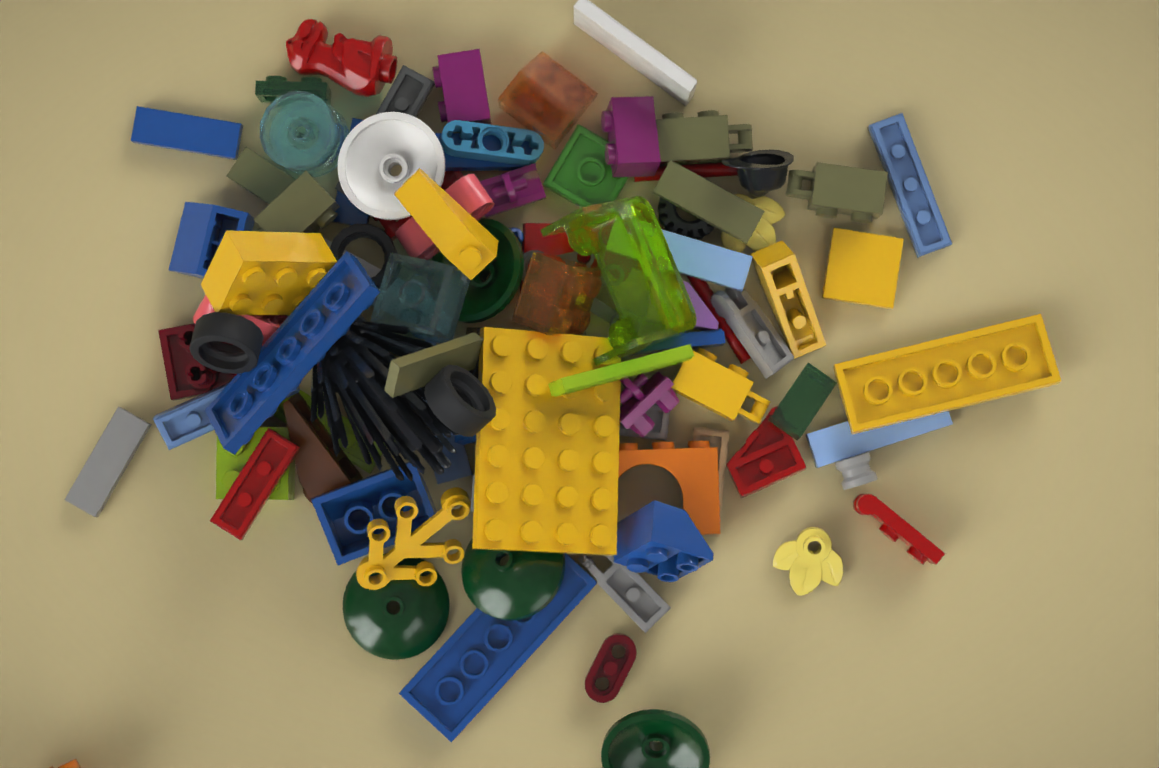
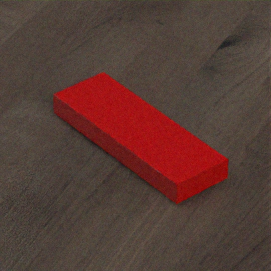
[210,428,301,540]

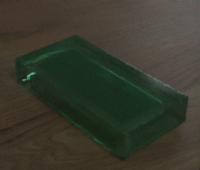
[768,362,837,440]

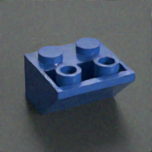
[169,202,255,279]
[613,500,714,582]

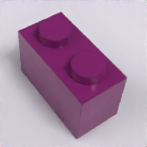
[432,49,492,125]
[601,96,661,177]

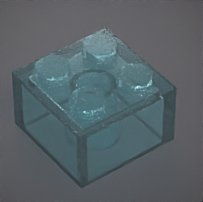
[370,253,470,343]

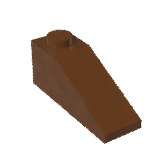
[283,392,363,504]

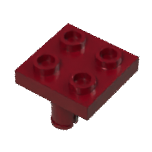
[158,323,237,401]

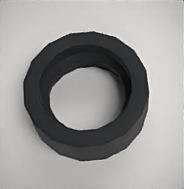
[330,224,398,289]
[189,312,264,374]
[424,365,496,437]

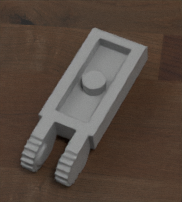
[711,287,794,379]
[578,554,671,633]

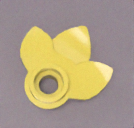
[721,194,785,253]
[773,527,843,596]

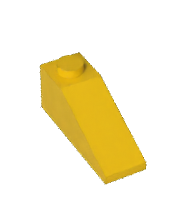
[394,168,499,280]
[750,240,826,359]

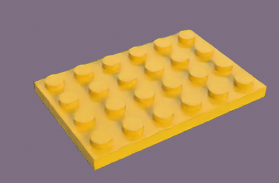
[472,327,622,556]

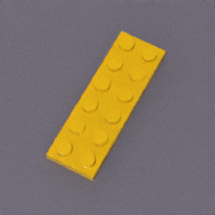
[833,314,1061,435]

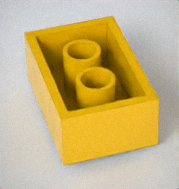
[201,230,337,315]

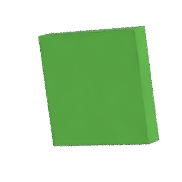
[543,124,629,221]

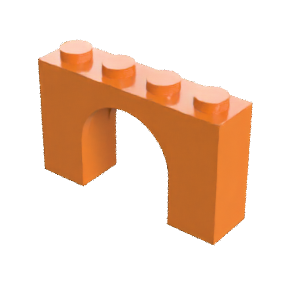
[618,441,721,535]

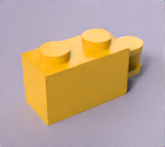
[671,347,771,424]

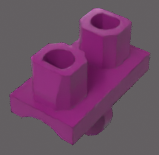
[480,163,546,218]
[619,371,680,437]

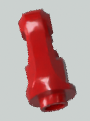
[286,19,398,97]

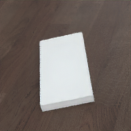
[574,0,697,106]

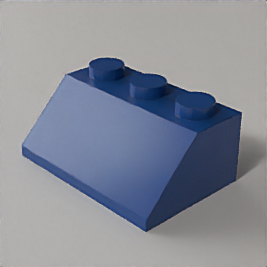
[311,461,437,565]

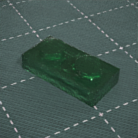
[255,76,331,104]

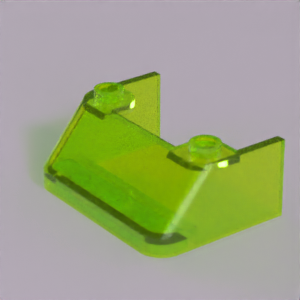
[541,196,697,366]

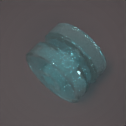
[259,91,349,177]

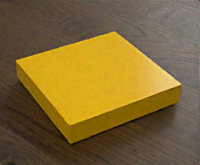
[822,228,904,309]

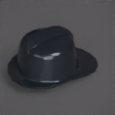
[722,149,794,197]

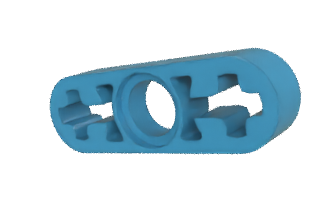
[439,120,544,166]

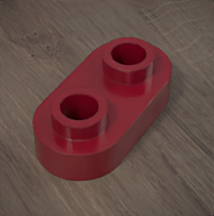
[585,633,637,703]

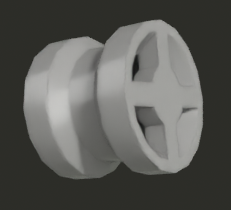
[835,452,878,490]

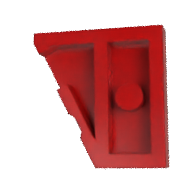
[726,406,807,499]

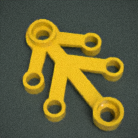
[356,487,471,590]

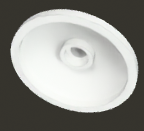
[338,112,445,220]

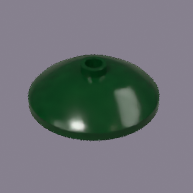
[429,218,524,323]
[461,538,565,621]
[343,553,450,660]
[601,709,710,768]

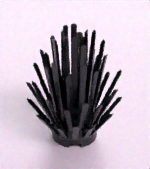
[311,314,460,482]

